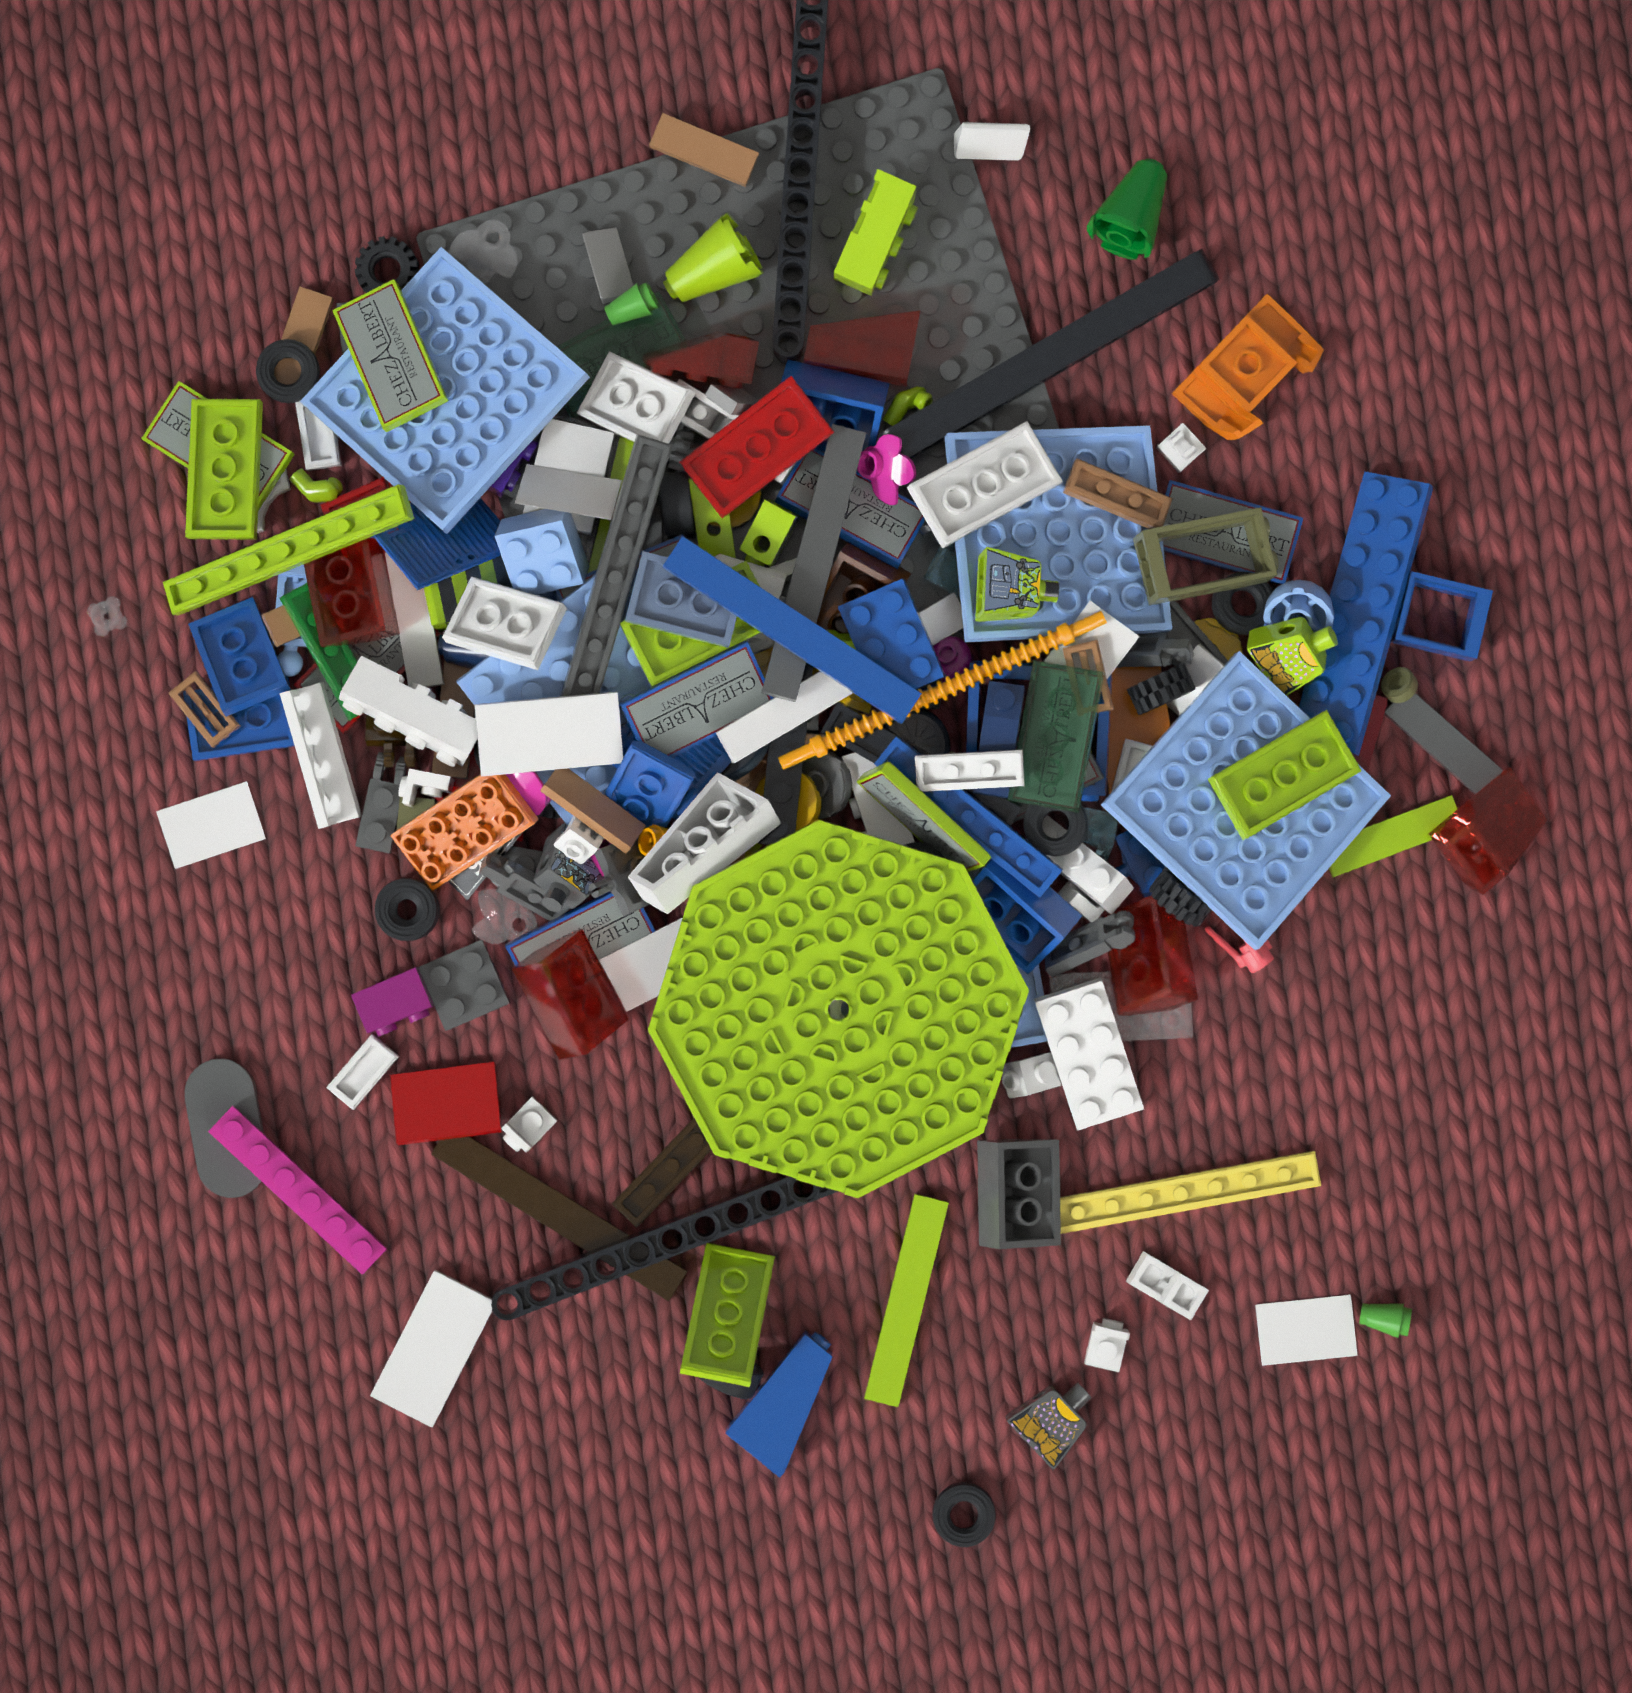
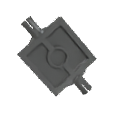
[589,837,650,917]

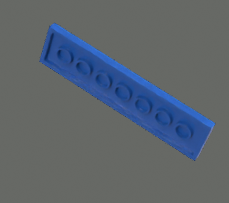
[1299,471,1434,756]

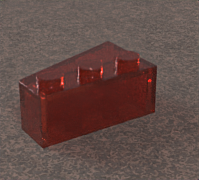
[804,310,920,386]

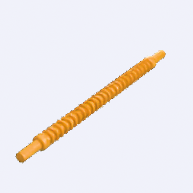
[778,611,1107,770]

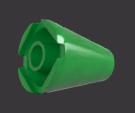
[1087,159,1167,260]

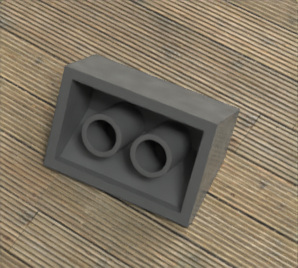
[977,1139,1061,1249]

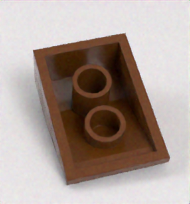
[816,543,912,634]

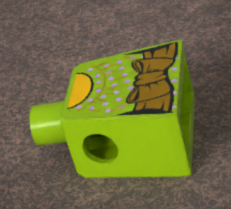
[1247,617,1338,696]

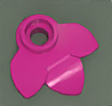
[857,434,916,505]

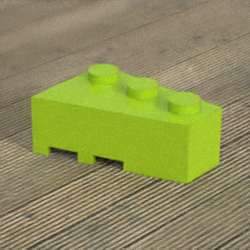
[834,169,918,296]

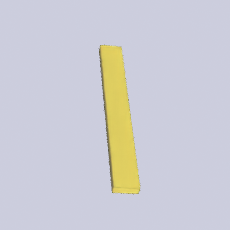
[1060,1151,1321,1234]

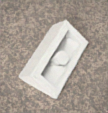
[954,122,1030,160]

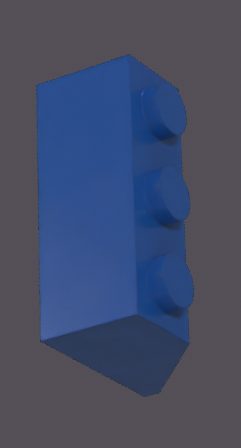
[780,359,890,452]
[972,859,1082,974]

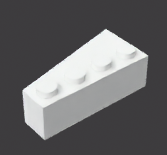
[339,656,478,767]
[628,772,781,914]

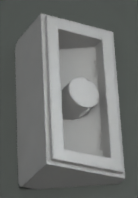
[582,227,633,304]

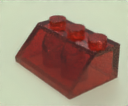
[304,537,400,647]
[1102,896,1199,1016]
[512,929,629,1060]

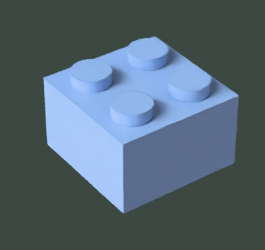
[495,509,589,595]

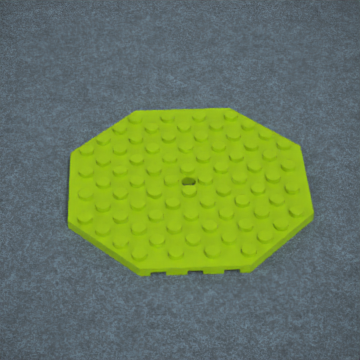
[648,819,1029,1198]

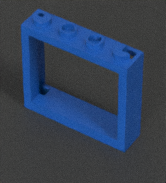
[966,660,1112,801]

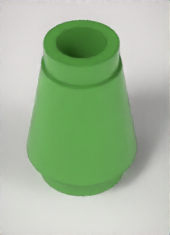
[604,282,659,326]
[1359,1303,1412,1338]

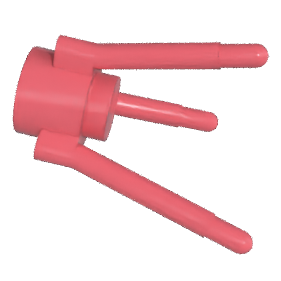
[1205,926,1274,973]

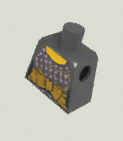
[1005,1382,1092,1470]

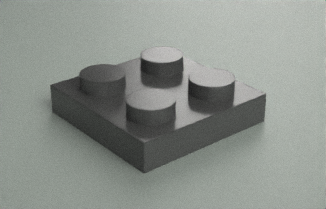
[418,939,511,1031]

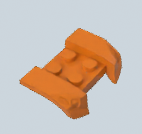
[1172,294,1324,440]

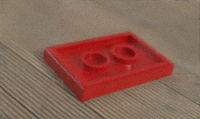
[390,1062,502,1145]

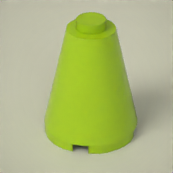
[663,213,764,302]

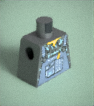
[534,823,604,912]

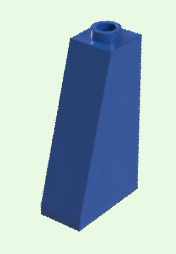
[725,1330,833,1478]

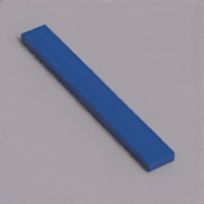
[663,536,922,724]

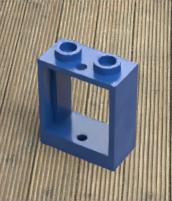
[1390,571,1493,662]

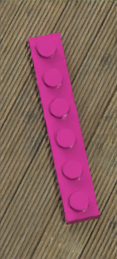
[208,1105,387,1275]

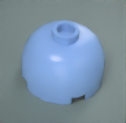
[1263,579,1334,632]

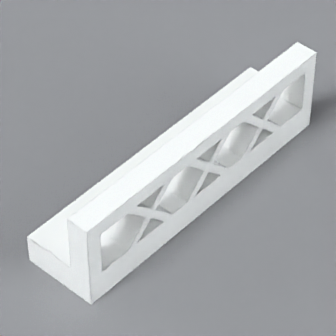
[280,682,362,829]

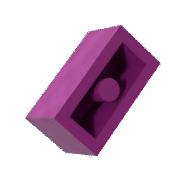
[351,967,434,1037]

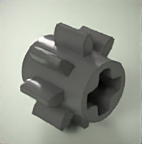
[667,429,702,473]

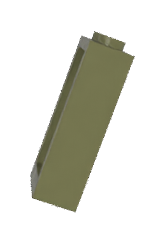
[1133,507,1279,606]

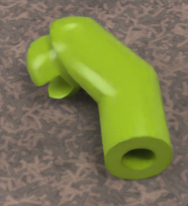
[883,386,933,426]
[289,468,343,503]

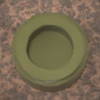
[1381,667,1418,703]

